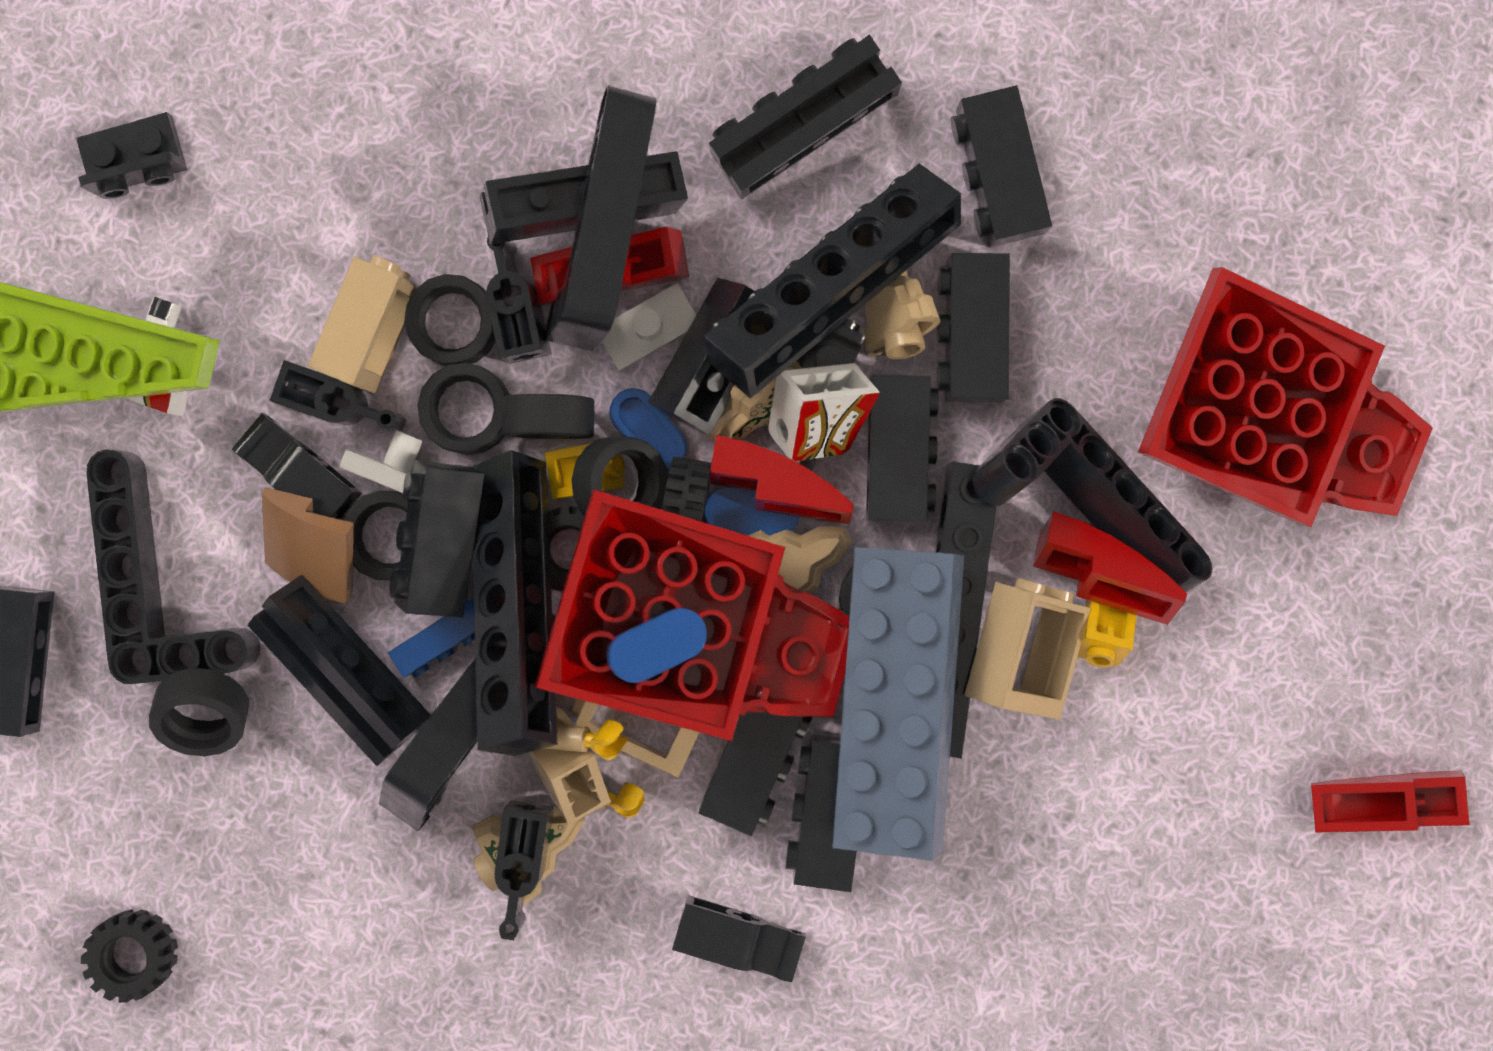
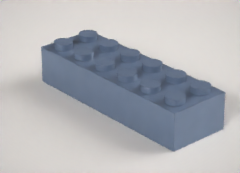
[833,547,964,861]

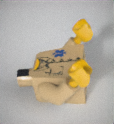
[527,708,645,826]

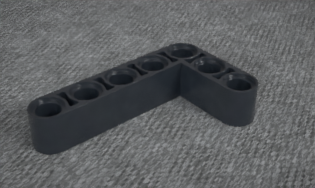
[545,85,657,351]
[973,398,1213,592]
[86,449,261,684]
[379,614,556,831]

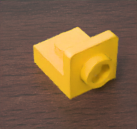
[545,443,625,499]
[1078,600,1137,668]

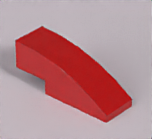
[530,226,690,305]
[710,435,854,524]
[1033,511,1187,625]
[1311,770,1470,833]

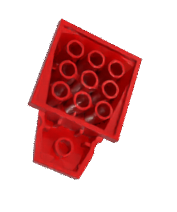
[1137,267,1433,527]
[535,490,850,741]

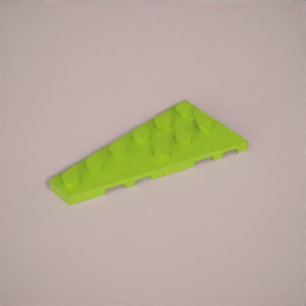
[0,282,220,413]

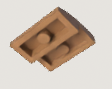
[262,487,353,604]

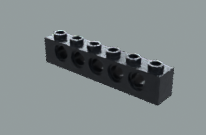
[704,163,961,399]
[472,450,558,756]
[935,462,996,759]

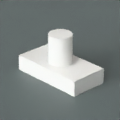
[602,283,696,372]
[339,430,423,493]

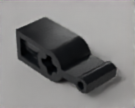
[486,237,552,364]
[269,360,407,431]
[232,413,362,519]
[494,800,554,941]
[672,895,806,982]

